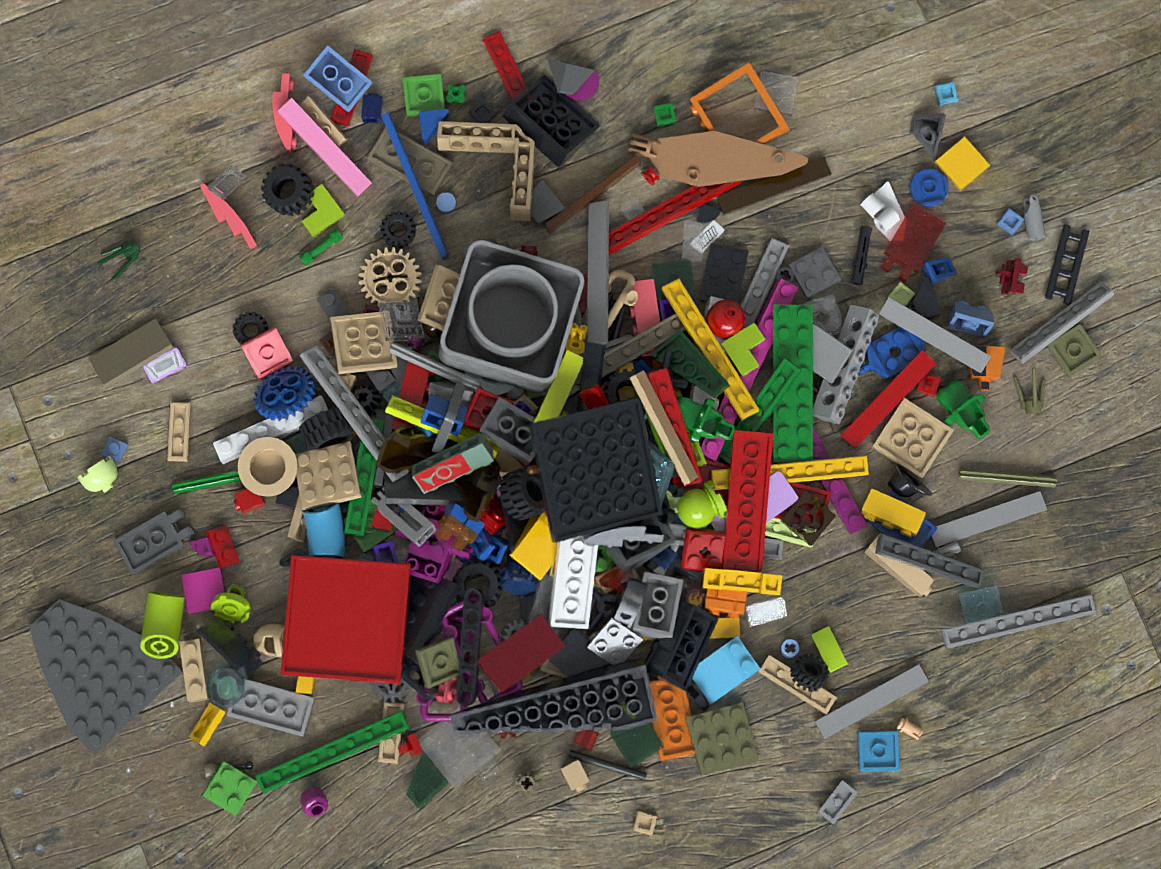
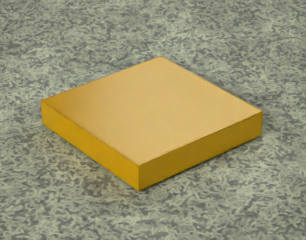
[935,137,990,191]

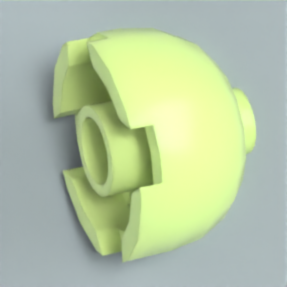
[77,456,118,493]

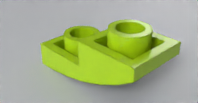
[811,626,848,673]

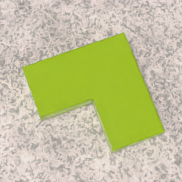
[302,184,345,238]
[721,323,765,377]

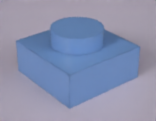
[101,437,128,463]

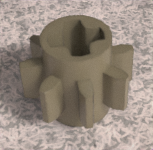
[515,771,540,796]

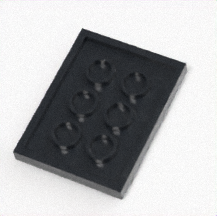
[404,575,461,654]

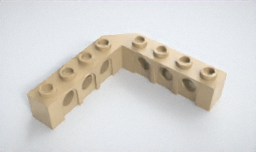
[437,121,535,221]

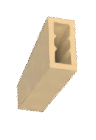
[864,533,934,598]

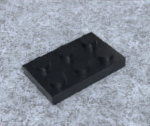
[699,244,749,304]

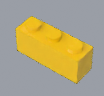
[861,488,926,538]

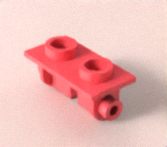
[435,677,458,705]

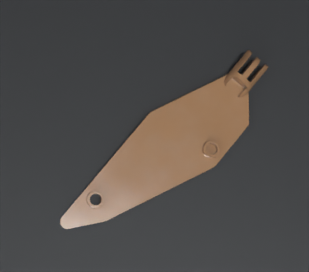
[627,131,808,187]

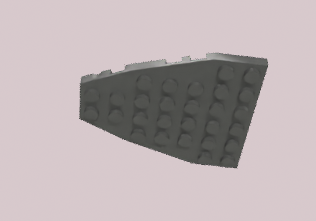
[30,599,183,755]

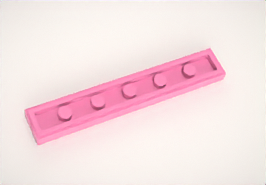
[277,98,372,197]

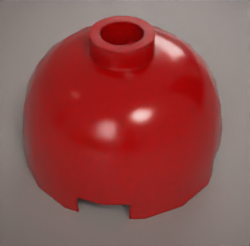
[705,299,746,340]

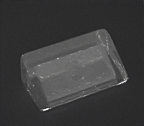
[682,220,704,262]
[745,596,788,627]

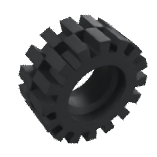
[380,210,416,248]
[233,311,269,345]
[790,653,829,692]

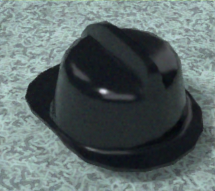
[888,464,932,497]

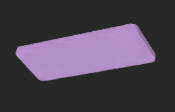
[710,471,798,532]

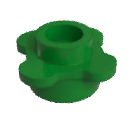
[446,84,466,104]

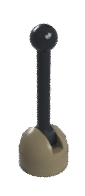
[204,761,253,780]

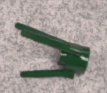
[97,239,141,281]

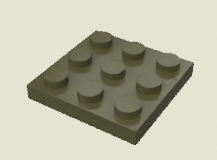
[685,702,759,776]

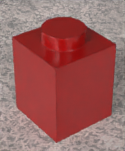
[233,489,265,514]

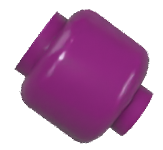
[300,787,328,817]

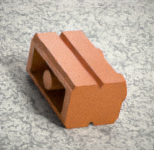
[704,588,747,619]

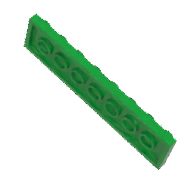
[772,305,813,463]

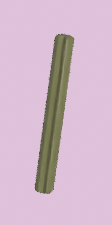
[959,469,1057,488]

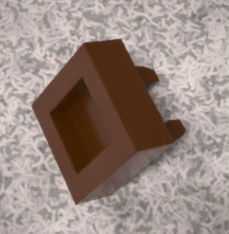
[319,331,335,357]

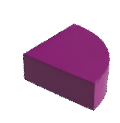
[189,537,214,556]

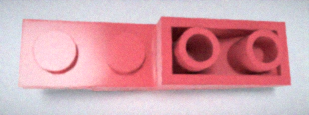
[272,73,297,154]

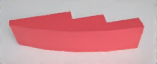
[200,183,257,249]

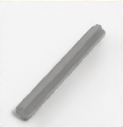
[389,342,481,392]

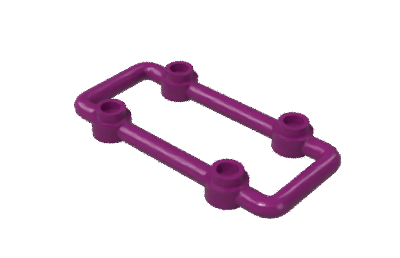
[441,595,523,703]
[416,614,474,722]

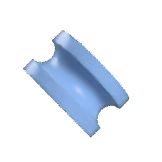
[780,639,799,658]

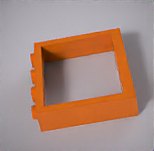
[690,63,790,145]

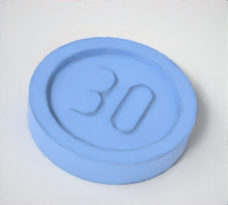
[436,193,456,212]

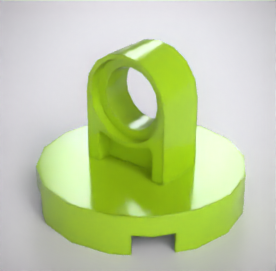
[210,584,251,624]

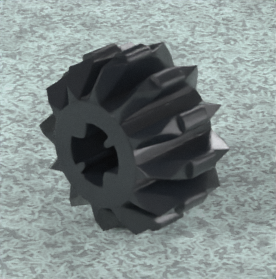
[353,384,382,416]

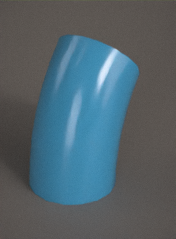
[302,503,346,559]

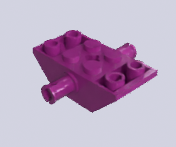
[395,505,473,583]

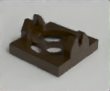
[781,490,836,546]

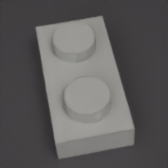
[818,780,858,825]

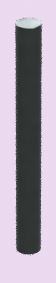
[569,750,647,781]

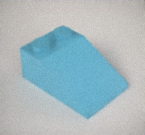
[692,636,760,705]

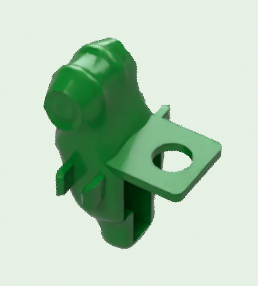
[935,379,990,439]
[677,396,735,442]

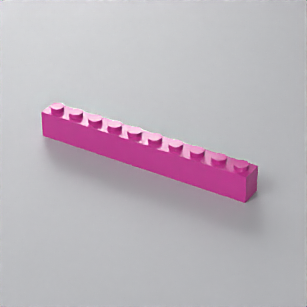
[699,279,798,462]

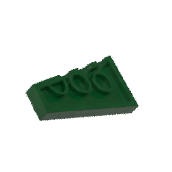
[650,330,730,398]

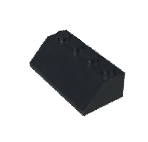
[646,600,718,691]

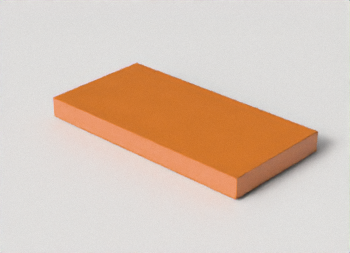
[649,679,694,761]

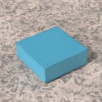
[934,82,959,106]

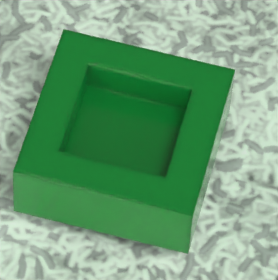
[653,103,676,127]

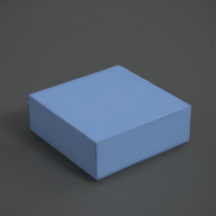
[997,208,1025,236]

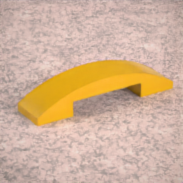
[702,568,782,595]

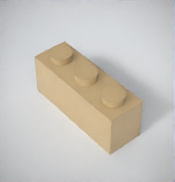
[179,639,210,703]

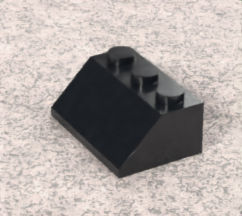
[197,619,264,679]

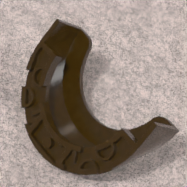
[375,425,502,523]

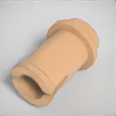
[896,718,924,740]

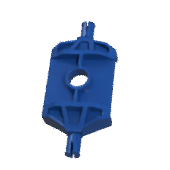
[858,327,925,379]

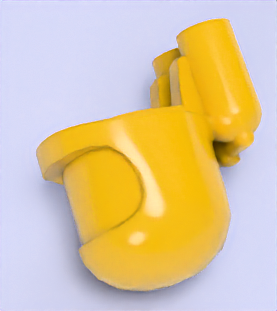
[562,323,588,358]

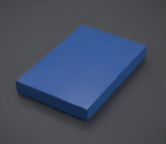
[866,490,938,547]

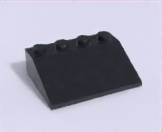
[502,75,600,168]

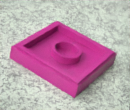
[181,568,225,614]

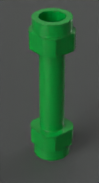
[299,229,343,266]

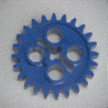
[253,365,316,421]

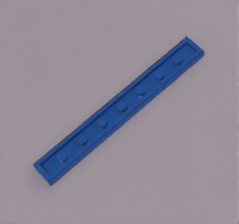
[381,112,450,259]

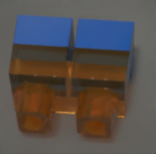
[436,503,485,551]

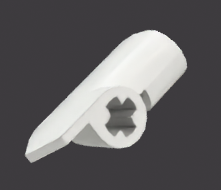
[861,182,906,242]

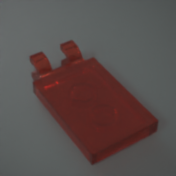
[881,204,946,283]

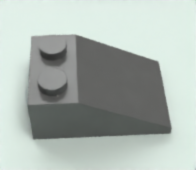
[479,397,536,466]
[604,516,676,575]

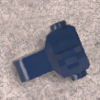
[499,547,539,596]

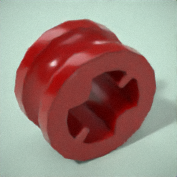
[641,167,660,186]

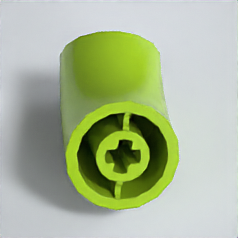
[140,591,185,659]

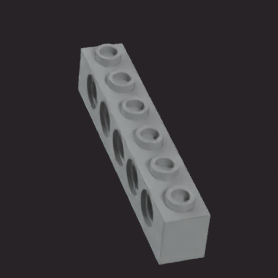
[813,305,879,425]

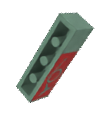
[412,432,494,494]

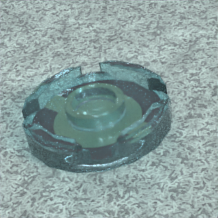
[207,667,244,708]

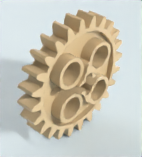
[359,247,422,311]

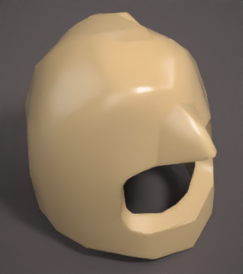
[253,623,285,657]

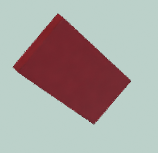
[477,614,565,694]

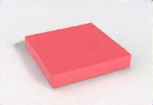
[241,327,293,379]

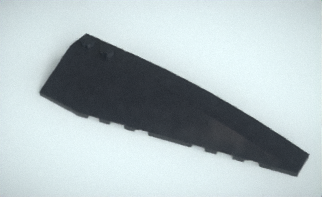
[449,658,658,734]

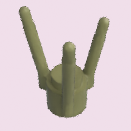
[1013,367,1045,414]

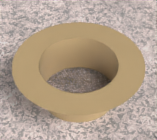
[238,437,297,496]

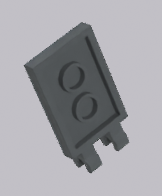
[114,509,195,575]

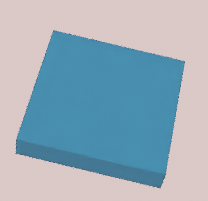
[858,731,900,772]

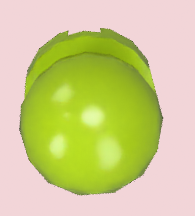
[677,480,728,528]

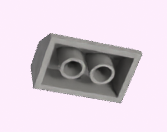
[632,572,683,639]

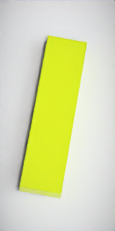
[534,350,583,422]

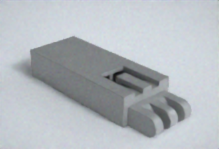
[371,487,436,547]

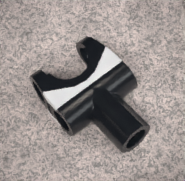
[642,544,702,582]

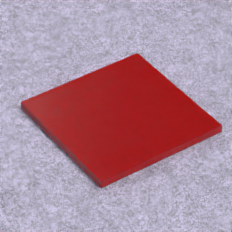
[280,555,411,684]

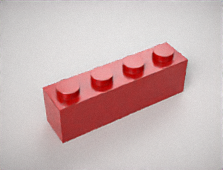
[391,355,435,432]

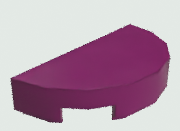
[566,70,599,101]

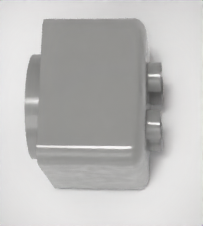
[439,240,584,393]

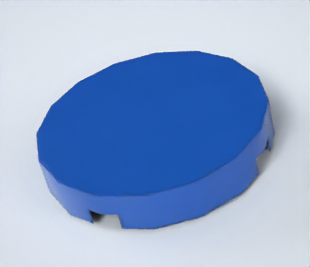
[910,169,948,207]

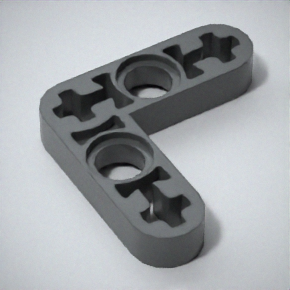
[431,382,466,453]

